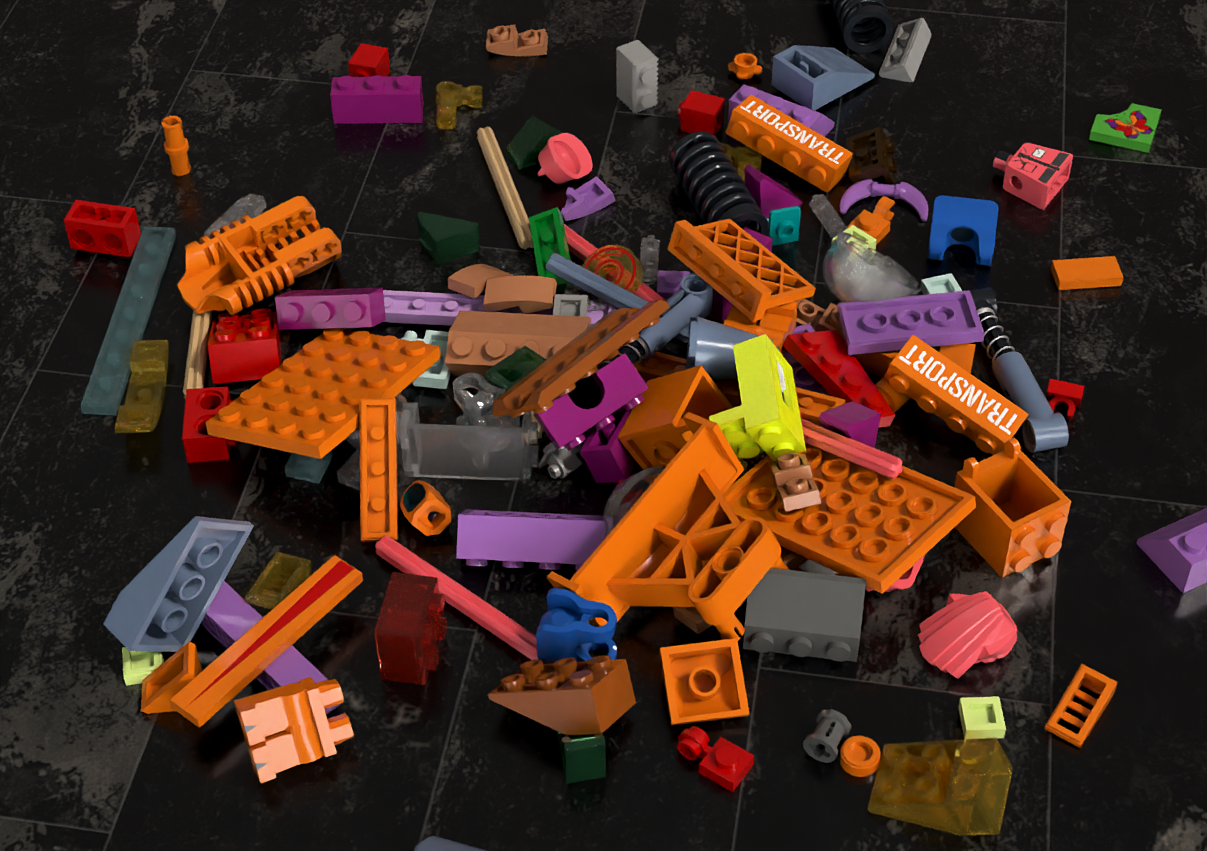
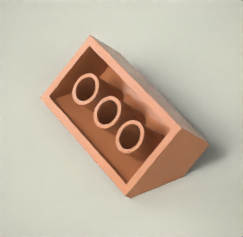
[445,310,592,379]

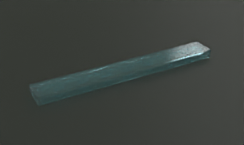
[80,227,176,416]

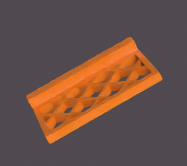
[667,218,816,322]

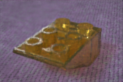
[868,738,1013,836]

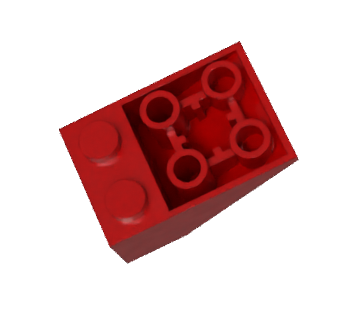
[207,309,282,384]

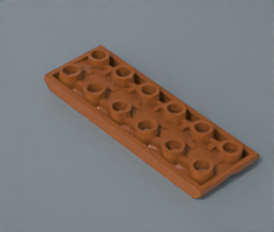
[492,300,670,418]

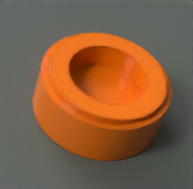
[840,736,881,777]

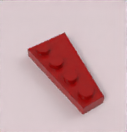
[783,330,895,428]

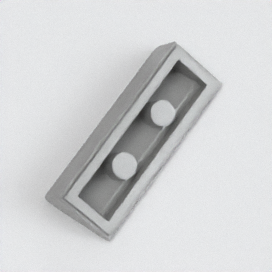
[878,18,931,82]

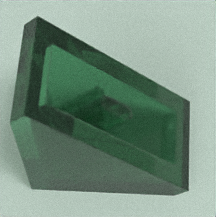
[506,116,561,169]
[417,212,480,265]
[484,346,546,394]
[556,731,606,783]

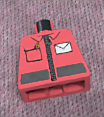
[993,143,1073,210]

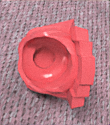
[918,591,1017,679]

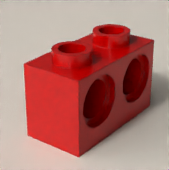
[63,200,142,257]
[182,386,237,463]

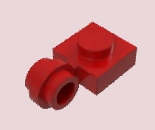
[677,726,755,792]

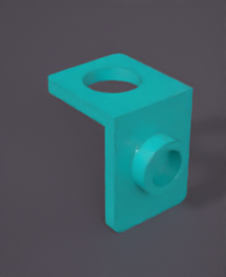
[766,206,801,246]

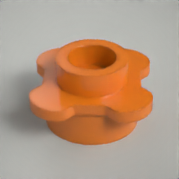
[728,53,762,80]

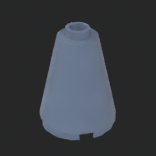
[685,316,779,382]

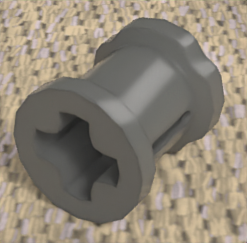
[803,709,851,763]

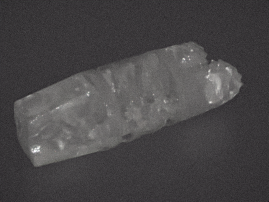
[204,194,267,238]

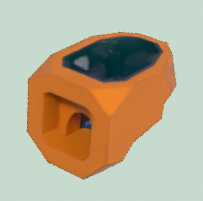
[400,480,451,536]

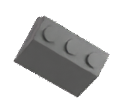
[743,568,866,662]

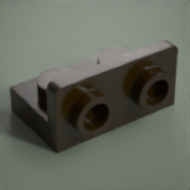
[846,126,898,185]

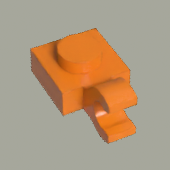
[847,196,895,245]

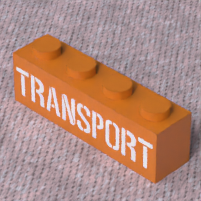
[726,94,853,193]
[883,335,1029,455]

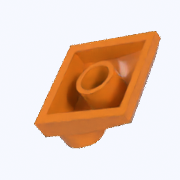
[659,638,749,726]

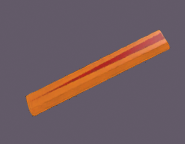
[170,555,363,728]

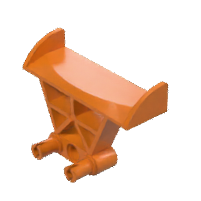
[546,412,789,641]

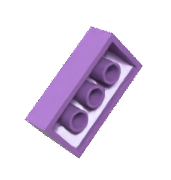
[1136,508,1207,593]
[456,509,610,571]

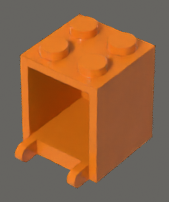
[617,365,733,482]
[954,438,1071,578]

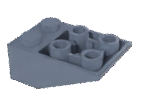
[771,45,875,111]

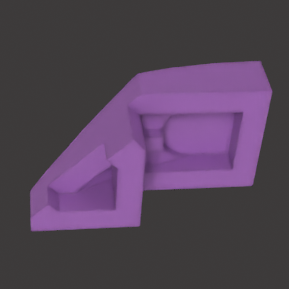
[561,176,615,221]

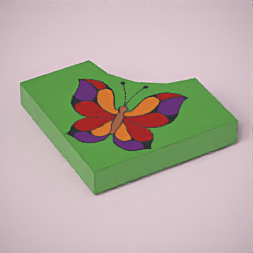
[1089,103,1162,153]

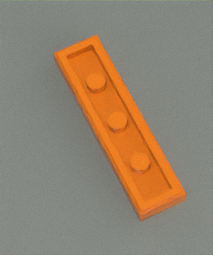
[359,398,398,542]

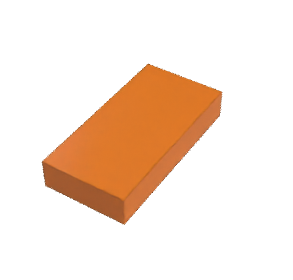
[1051,256,1124,290]

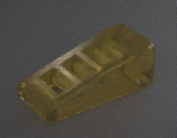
[245,552,311,609]

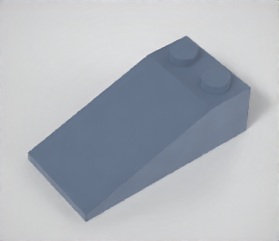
[103,516,254,652]

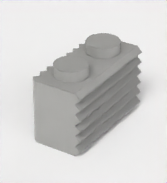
[616,40,659,113]

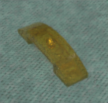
[115,340,169,433]

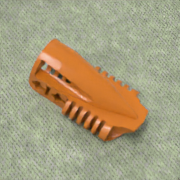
[177,196,342,315]

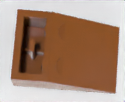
[488,655,636,735]

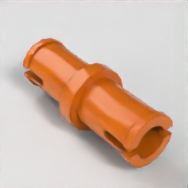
[162,116,191,176]

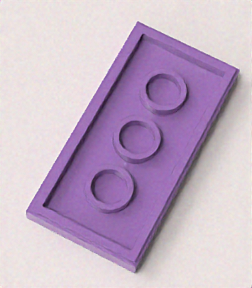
[837,290,984,355]

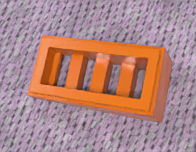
[1044,664,1117,748]

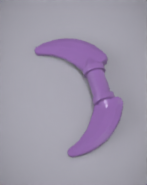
[840,179,928,222]

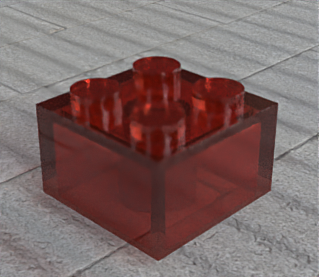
[374,572,447,685]

